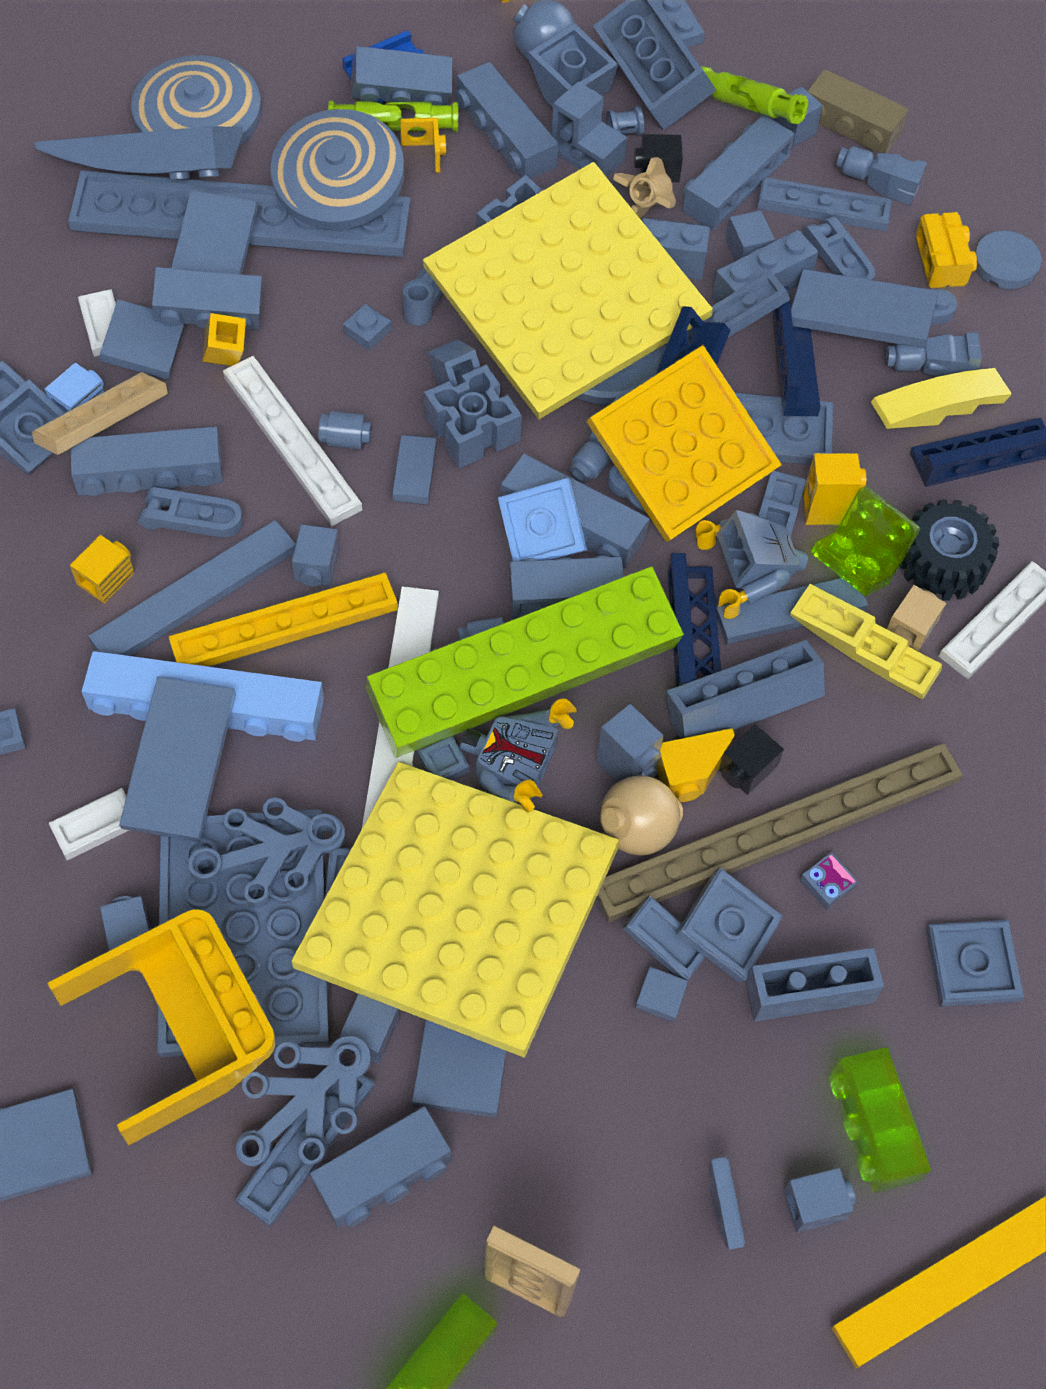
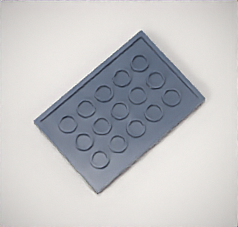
[157,809,329,1058]

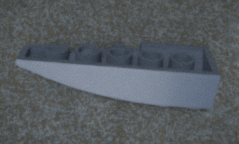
[34,126,243,180]

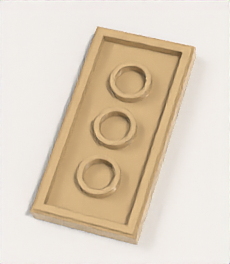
[484,1226,581,1318]

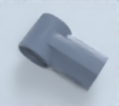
[402,267,443,326]

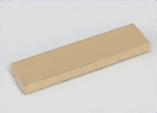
[32,372,168,455]

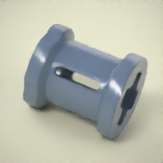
[606,106,644,136]

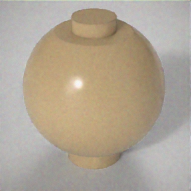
[600,775,683,856]

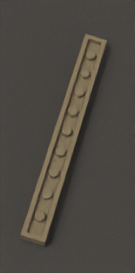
[596,743,963,923]

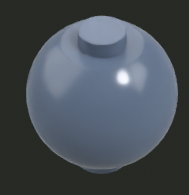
[512,0,575,61]

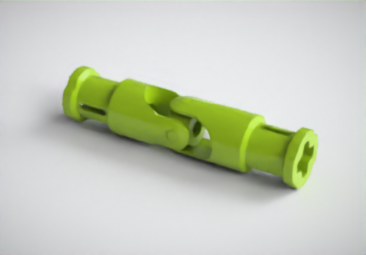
[701,66,808,124]
[328,101,458,132]

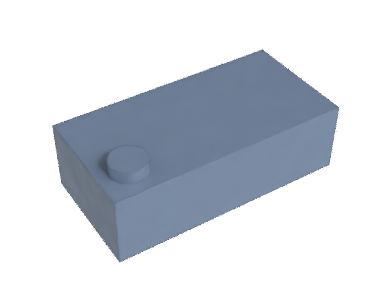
[594,0,717,130]

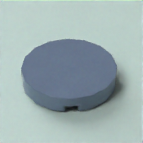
[975,231,1042,289]

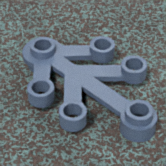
[188,797,345,908]
[235,1036,371,1166]

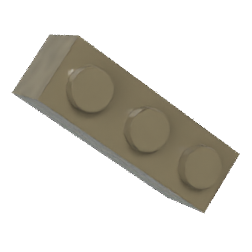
[808,69,909,154]

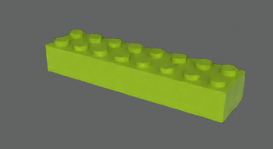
[366,566,684,758]

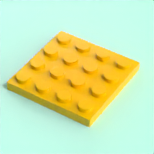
[586,345,782,542]

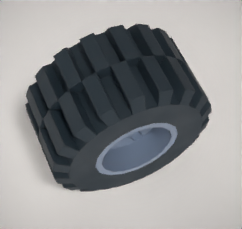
[898,499,999,601]

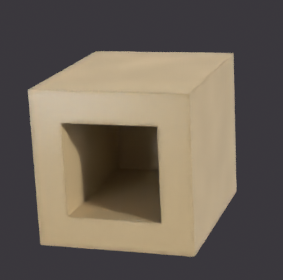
[887,585,946,651]

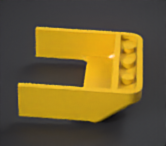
[48,910,275,1146]

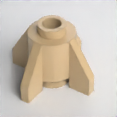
[613,157,676,219]

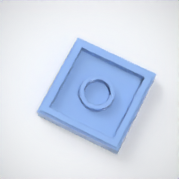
[498,478,587,562]

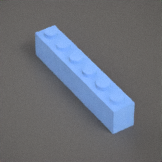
[82,651,324,742]

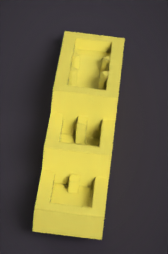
[871,368,1012,429]
[790,584,942,700]

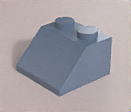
[528,23,618,107]
[642,216,710,280]

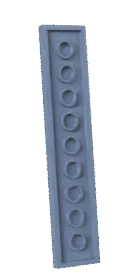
[68,171,411,257]

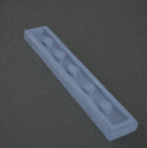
[88,520,296,656]

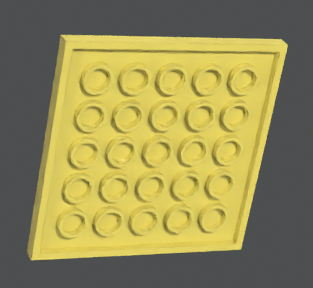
[423,162,713,419]
[291,762,619,1058]

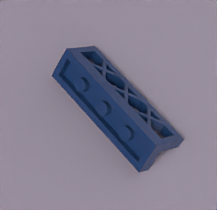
[772,286,821,417]
[656,306,731,375]
[910,418,1046,487]
[667,553,721,687]

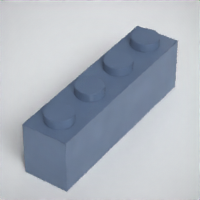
[455,61,559,179]
[682,115,795,231]
[71,427,223,496]
[501,454,650,569]
[666,640,825,739]

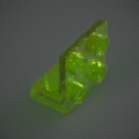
[810,486,920,597]

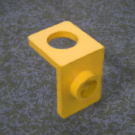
[400,118,446,173]

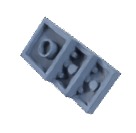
[0,361,65,475]

